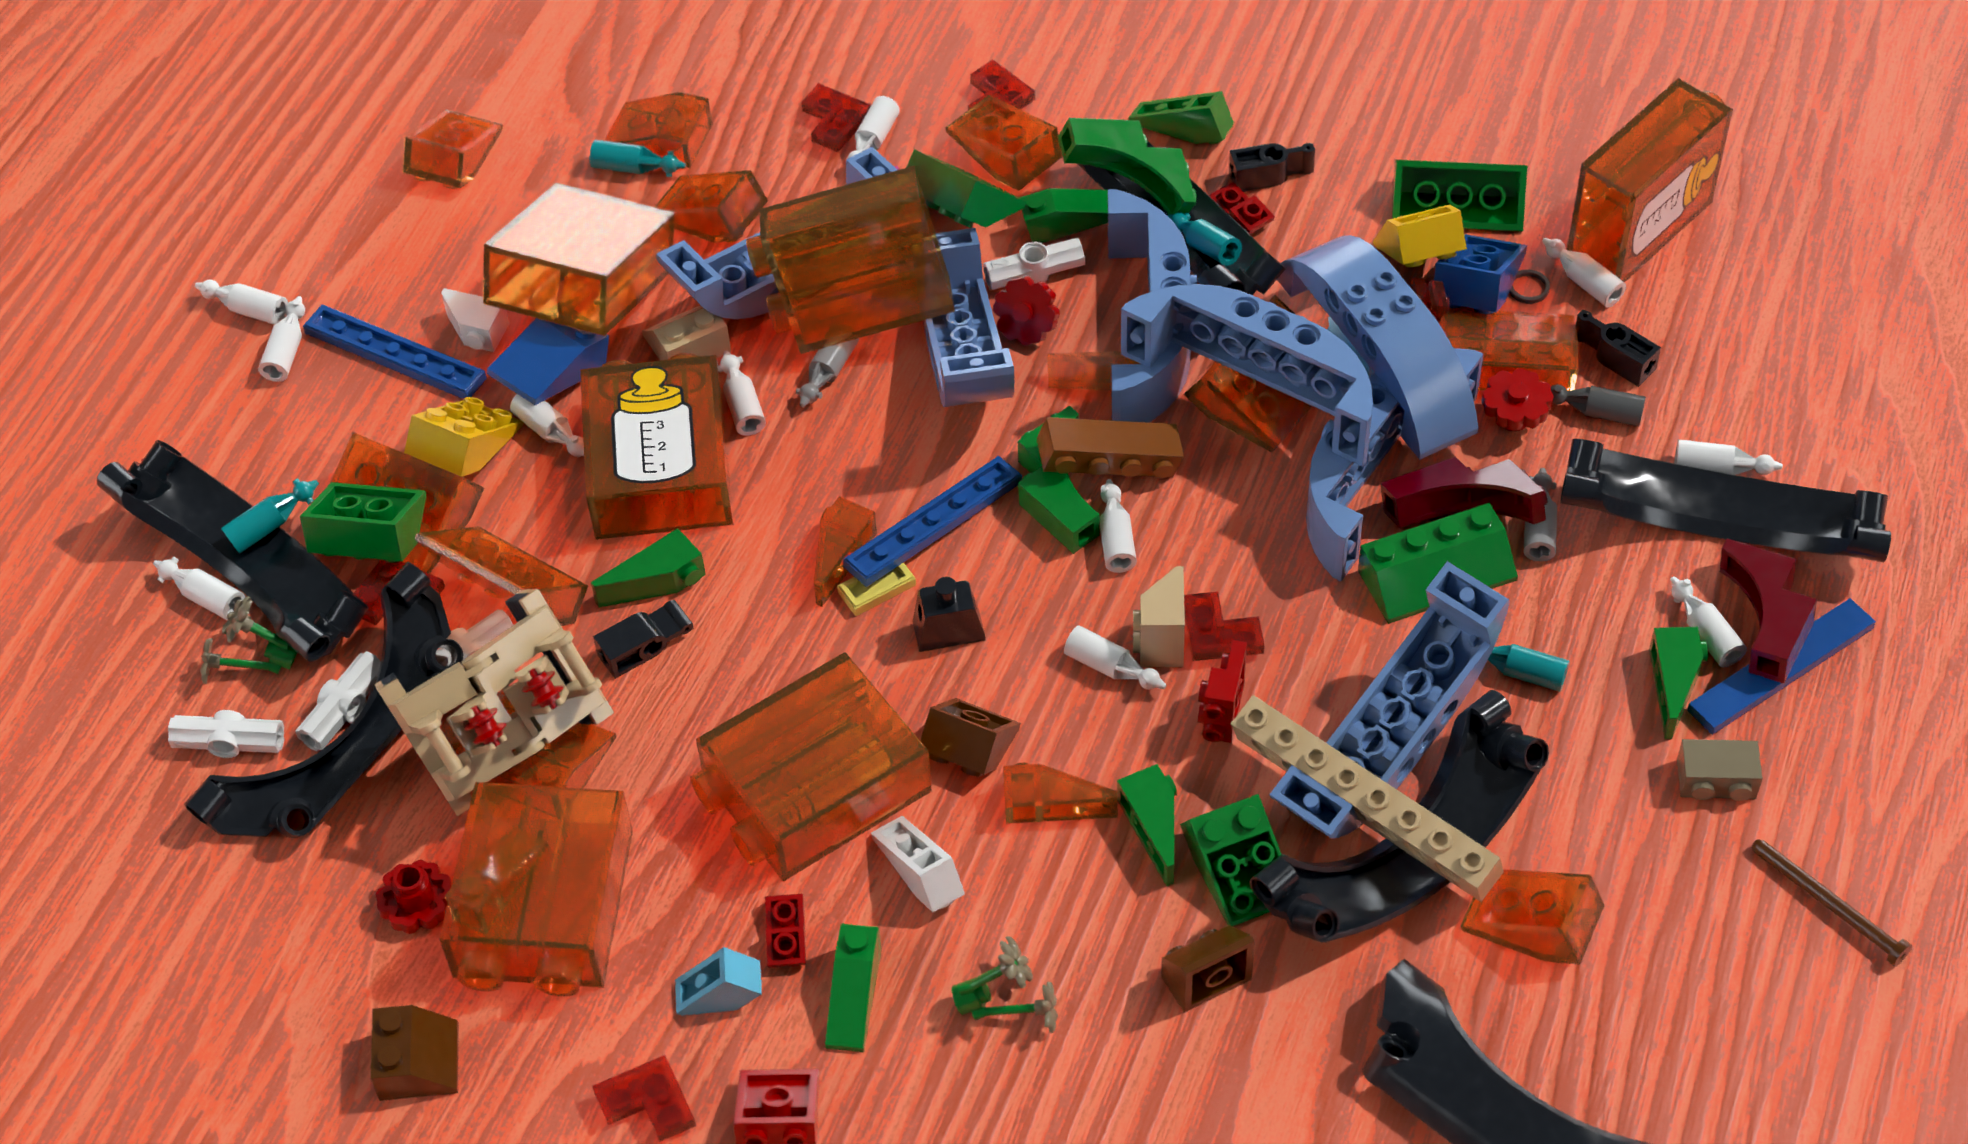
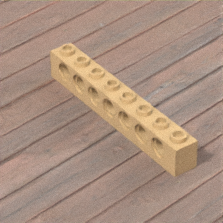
[1231,695,1504,902]

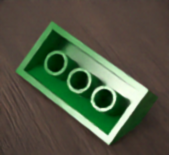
[903,149,1027,228]
[1392,159,1528,231]
[1358,503,1518,624]

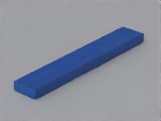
[303,304,487,399]
[843,456,1022,587]
[1687,598,1876,735]

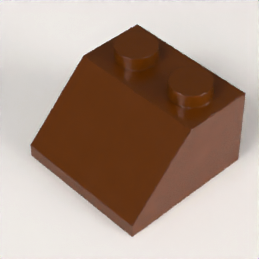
[918,698,1021,777]
[1161,925,1254,1013]
[370,1005,459,1101]

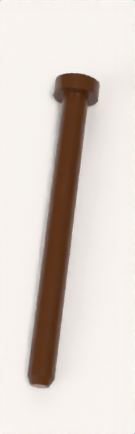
[1752,839,1912,967]

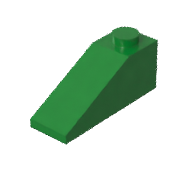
[1128,91,1234,144]
[1019,188,1108,243]
[591,528,706,608]
[1649,627,1708,739]
[1117,764,1177,887]
[825,924,882,1052]

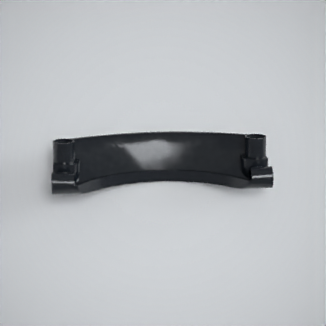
[1078,119,1286,295]
[1560,439,1891,563]
[97,440,369,662]
[1250,690,1549,943]

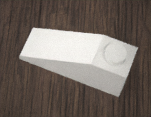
[871,816,965,912]

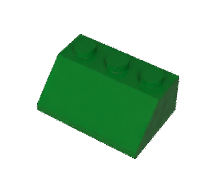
[300,482,426,563]

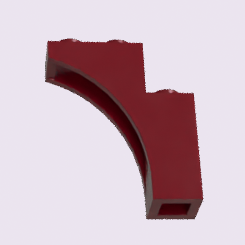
[1380,457,1548,528]
[1719,538,1817,684]

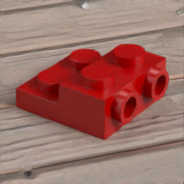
[1197,640,1247,743]
[734,1069,820,1144]

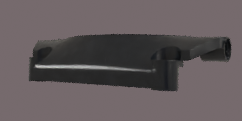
[184,562,464,838]
[1363,959,1650,1144]

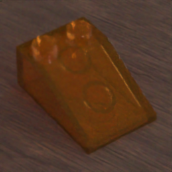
[604,92,712,168]
[945,95,1062,191]
[402,109,503,189]
[648,170,768,243]
[1460,869,1605,965]

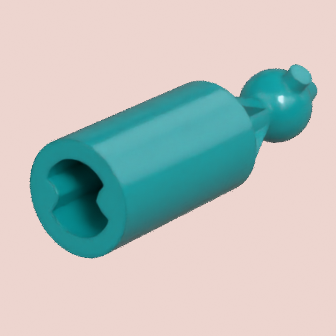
[590,139,686,177]
[1168,213,1242,266]
[221,478,319,554]
[1488,644,1570,692]

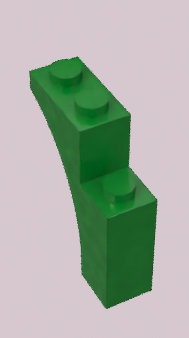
[1058,118,1197,215]
[1018,406,1100,554]

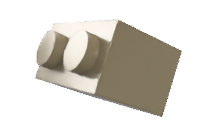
[1677,739,1762,801]

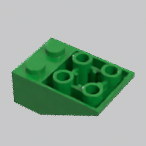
[1180,794,1281,926]

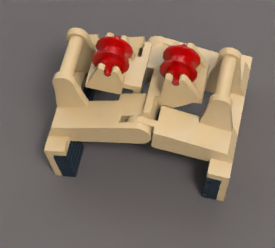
[374,589,614,816]

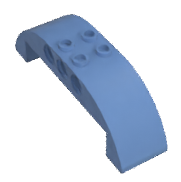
[656,147,911,319]
[1108,189,1197,422]
[910,228,1015,407]
[1277,235,1478,460]
[1121,284,1373,466]
[1306,348,1483,581]
[1269,561,1510,838]

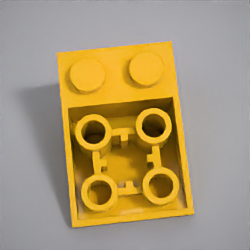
[1373,205,1467,267]
[404,397,523,477]

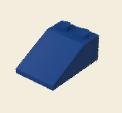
[1432,234,1527,314]
[487,305,609,405]

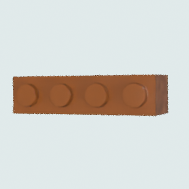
[1037,417,1184,478]

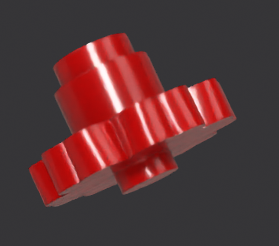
[993,276,1060,345]
[1481,368,1554,432]
[375,860,455,934]

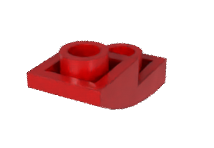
[1209,181,1275,234]
[765,893,806,968]

